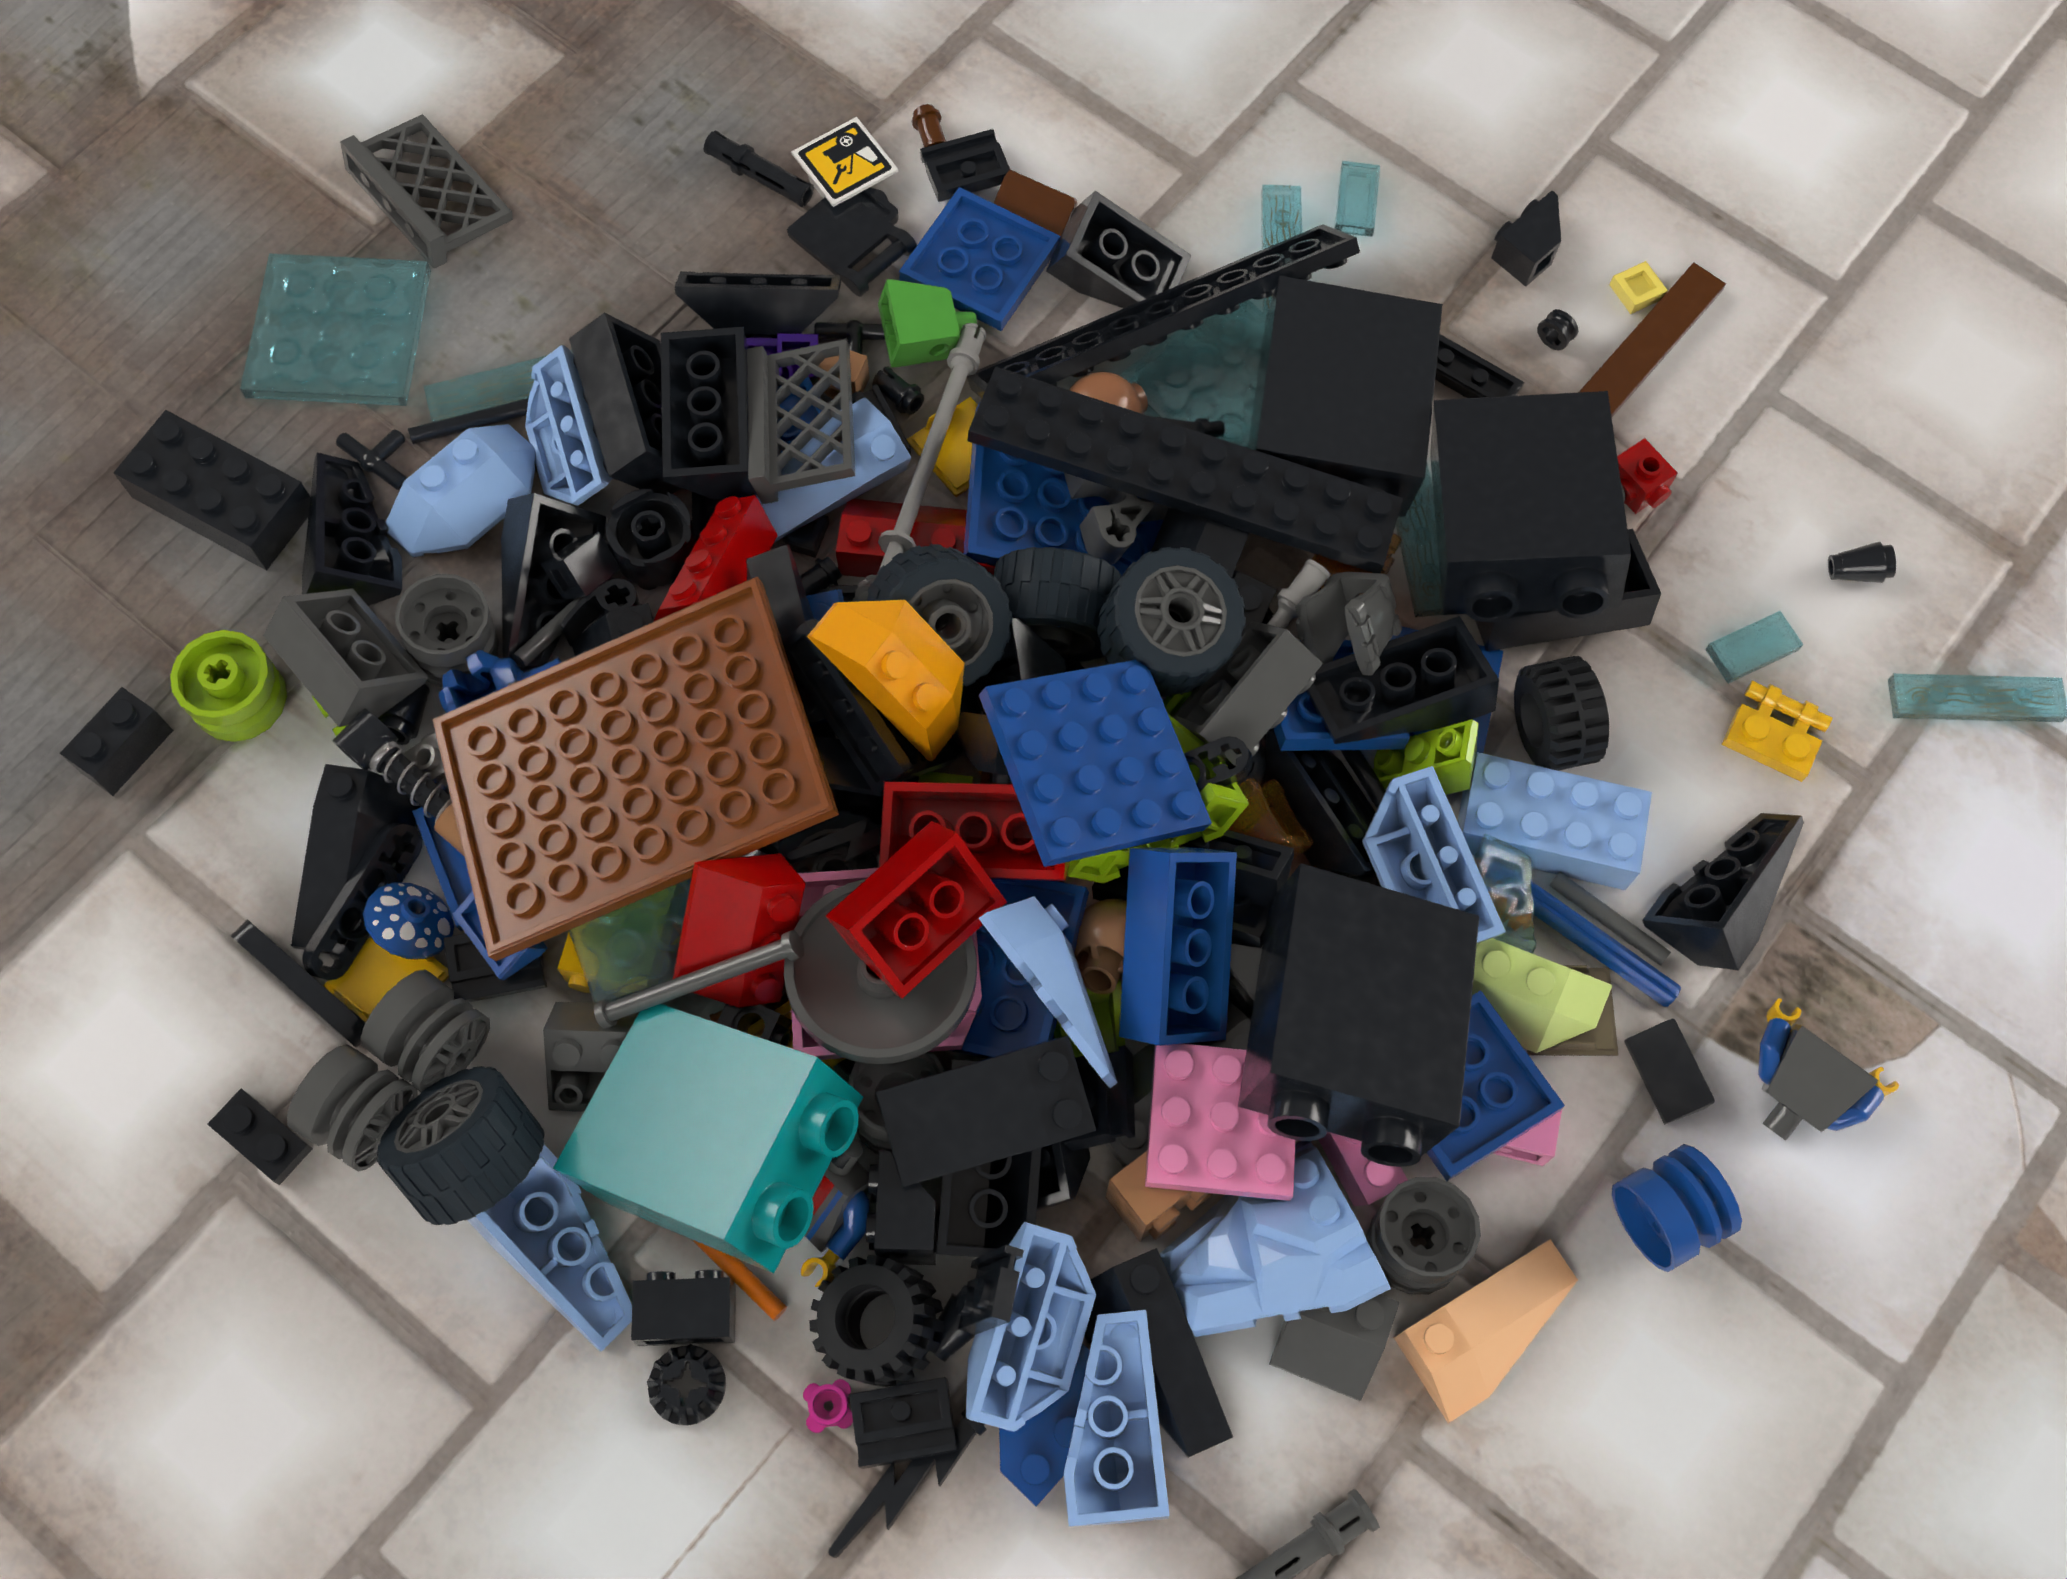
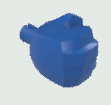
[438,650,562,713]

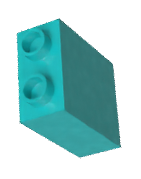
[553,1004,863,1274]

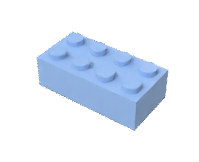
[1457,752,1652,890]

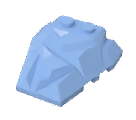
[1160,1141,1391,1337]

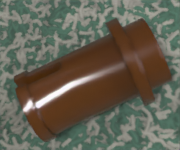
[911,104,946,148]

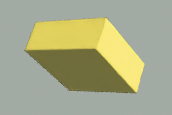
[1609,261,1668,314]

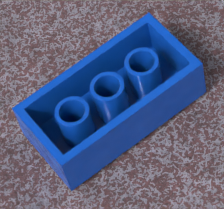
[1119,848,1237,1046]

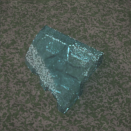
[1474,834,1536,953]

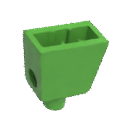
[878,279,977,367]

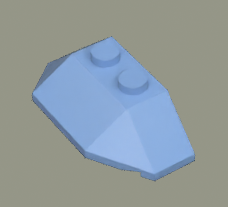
[525,345,613,506]
[386,424,536,557]
[1362,766,1506,943]
[966,1222,1096,1432]

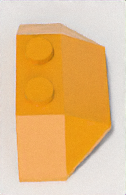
[807,600,965,761]

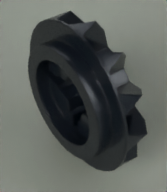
[647,1344,726,1425]

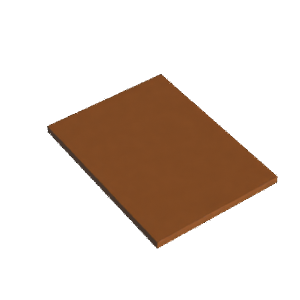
[432,576,839,961]

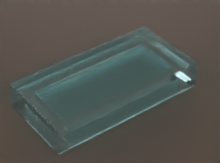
[1334,161,1380,237]
[1705,611,1803,684]

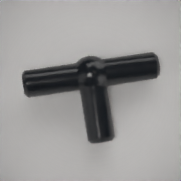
[814,320,885,354]
[336,429,407,490]

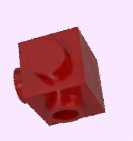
[1617,438,1678,514]

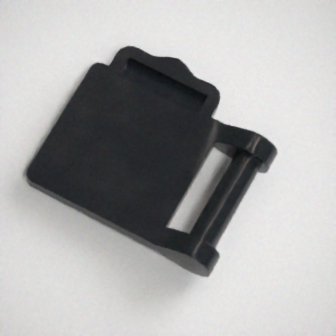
[787,187,917,297]

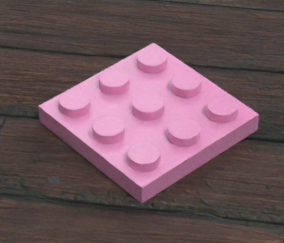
[1145,1044,1295,1201]

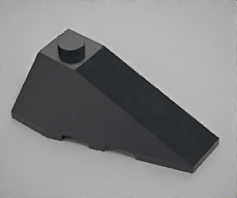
[501,493,606,668]
[1642,813,1804,971]
[1084,1248,1233,1458]

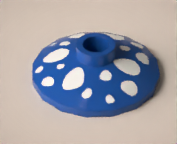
[363,882,454,959]

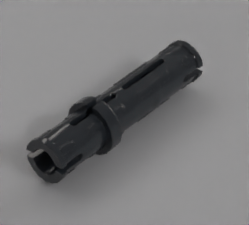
[703,130,814,207]

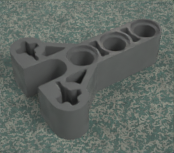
[1064,473,1171,565]

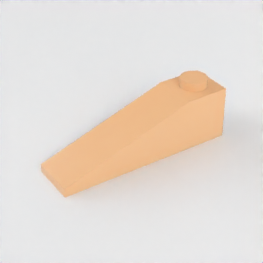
[1394,1239,1578,1423]

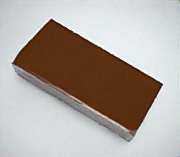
[994,170,1077,237]

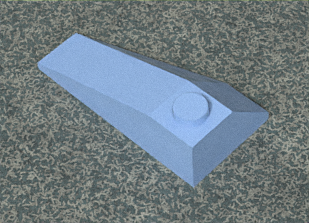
[756,397,911,542]
[979,896,1118,1088]
[468,1145,632,1352]
[1064,1310,1170,1527]

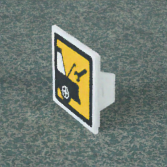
[791,117,899,207]

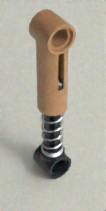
[332,708,464,856]

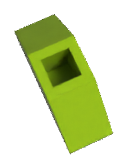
[1373,719,1479,795]

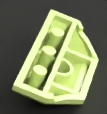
[1472,938,1613,1053]

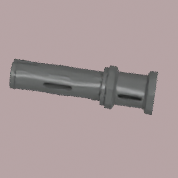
[1235,1489,1380,1579]

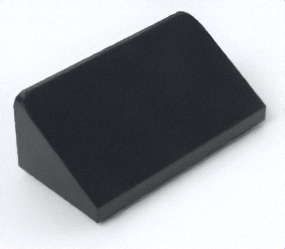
[1624,1018,1715,1125]

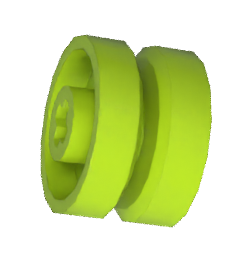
[170,630,287,742]

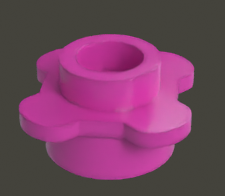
[803,1379,853,1433]

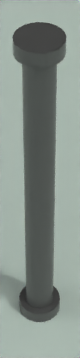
[594,930,804,1029]

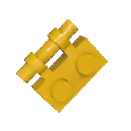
[1721,680,1833,782]

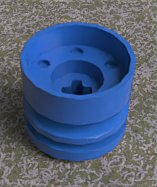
[1612,1144,1742,1272]

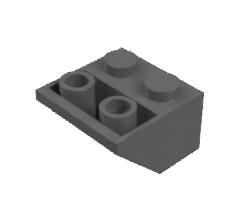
[543,1002,639,1111]

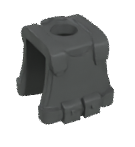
[1295,572,1402,675]

